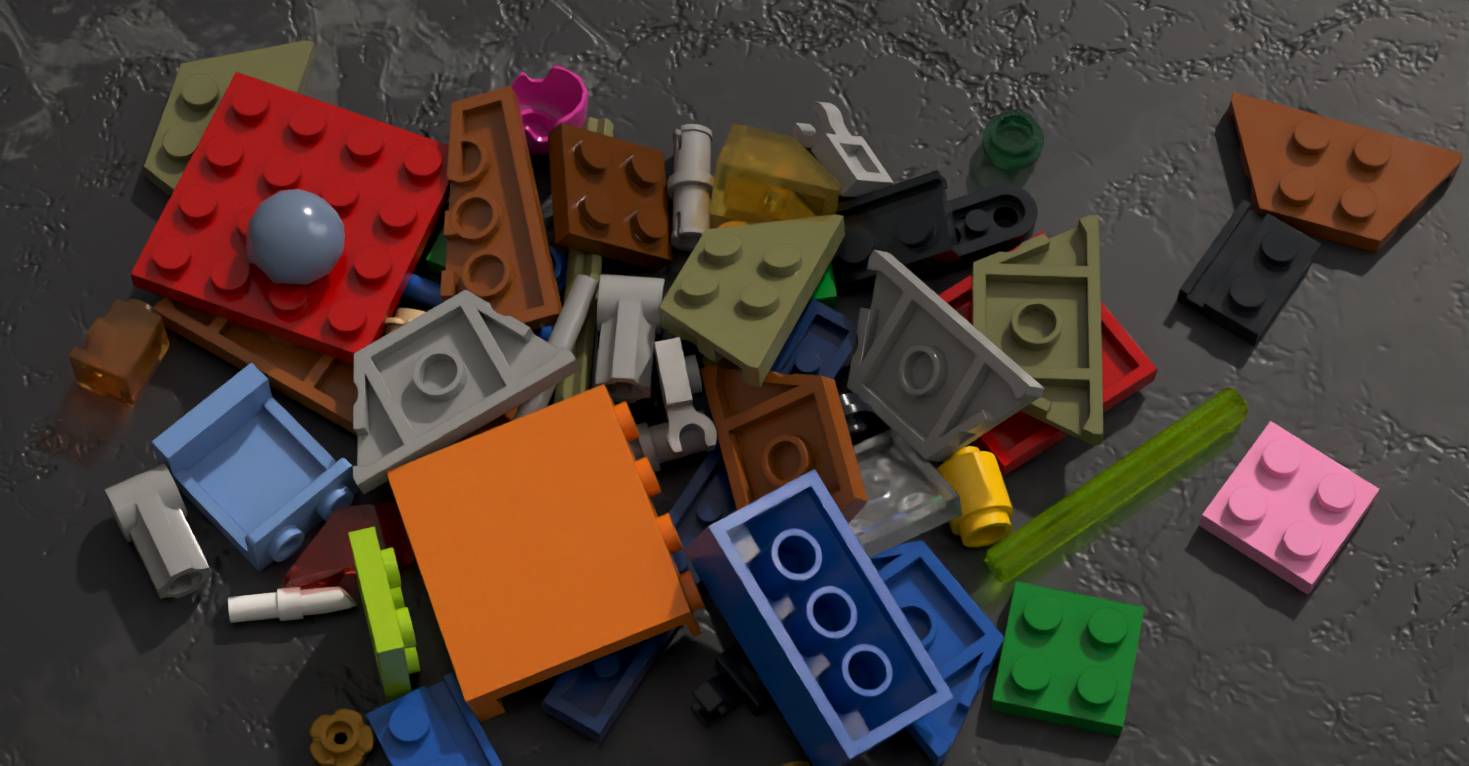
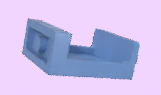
[151,362,358,572]

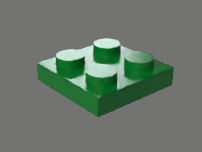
[990,581,1144,736]

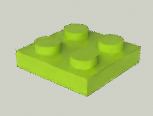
[348,526,421,703]

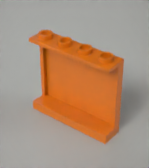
[386,384,705,722]

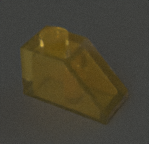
[709,123,842,224]

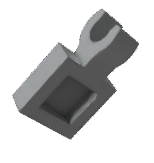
[791,101,894,197]
[654,337,717,458]

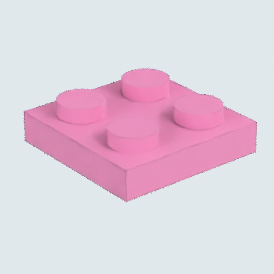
[1199,421,1380,595]

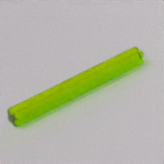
[985,387,1249,583]

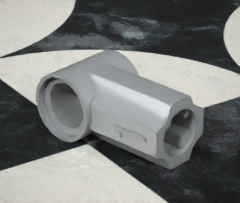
[595,274,665,403]
[104,463,211,599]

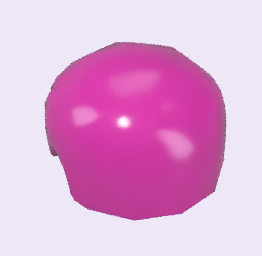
[510,65,588,155]

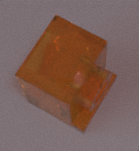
[69,298,170,408]

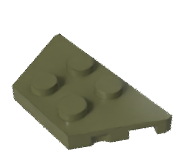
[144,40,317,195]
[659,214,845,388]
[971,215,1104,445]

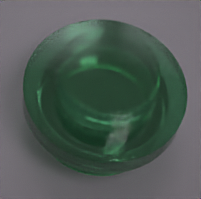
[982,110,1044,170]

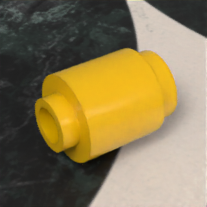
[934,446,1014,547]

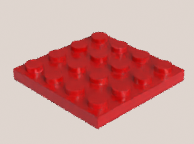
[130,72,450,364]

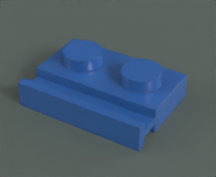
[365,672,503,766]

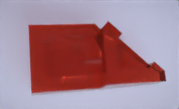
[283,502,414,588]

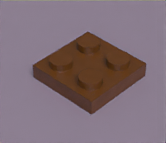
[547,122,673,271]

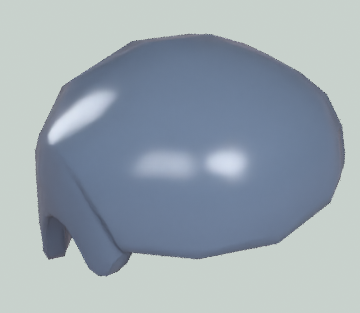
[246,189,345,285]

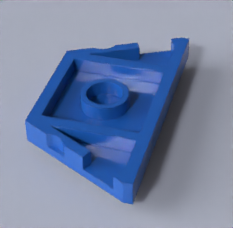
[864,540,1004,766]

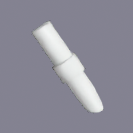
[228,587,357,623]

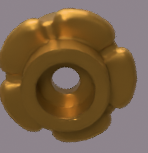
[309,708,375,766]

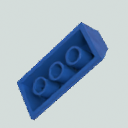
[683,469,955,766]

